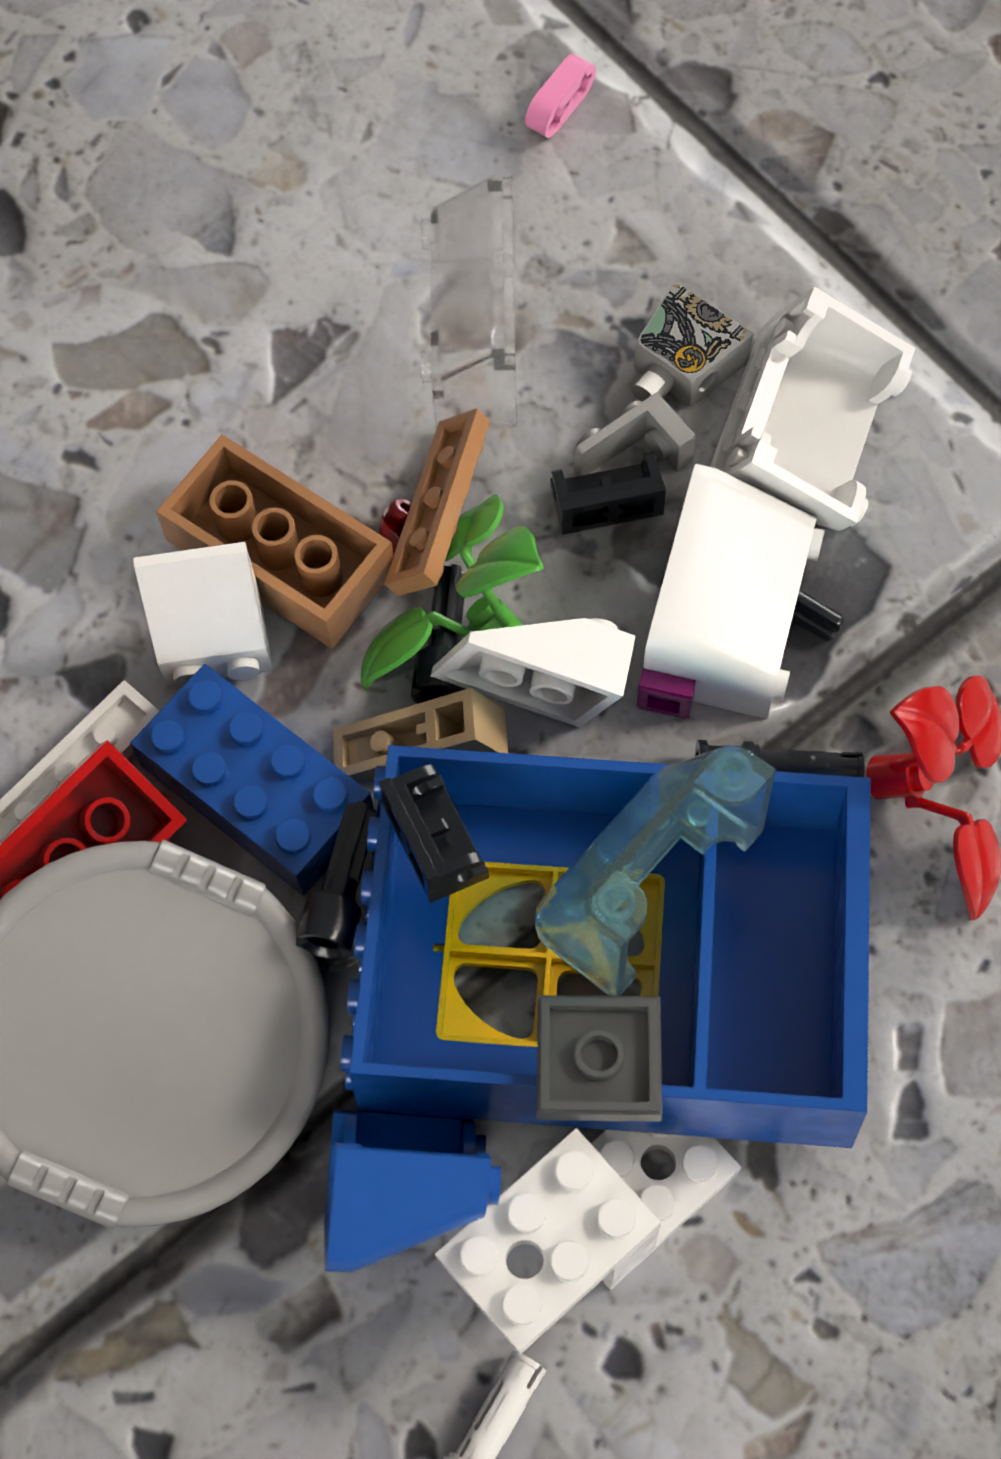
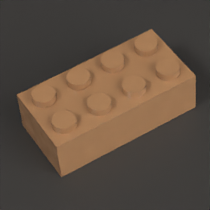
[156,434,393,649]

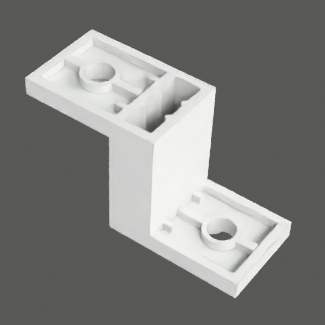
[435,1128,742,1355]

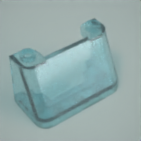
[535,746,776,996]

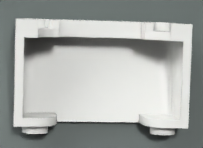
[710,287,915,531]
[643,464,825,719]

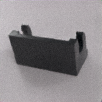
[550,451,666,535]
[379,765,489,903]

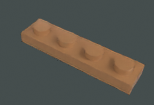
[384,408,490,596]

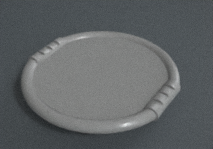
[0,840,330,1229]

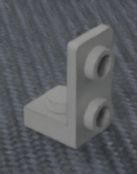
[574,392,696,476]

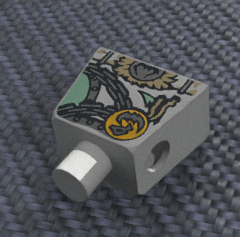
[632,281,754,406]

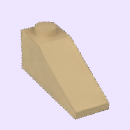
[332,688,508,781]

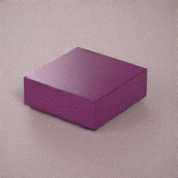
[636,668,696,719]

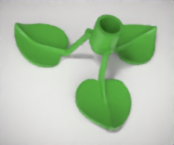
[361,494,544,692]

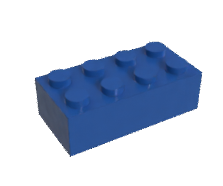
[130,664,374,897]

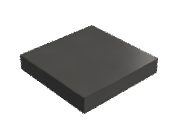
[537,995,662,1122]

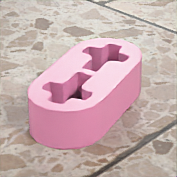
[525,54,596,138]

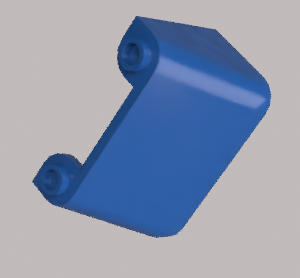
[324,1108,501,1273]

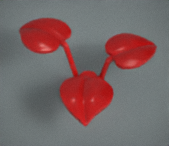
[866,675,1001,920]

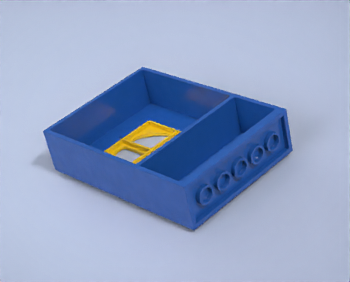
[340,745,871,1148]

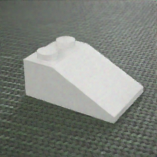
[133,542,272,687]
[431,618,635,728]

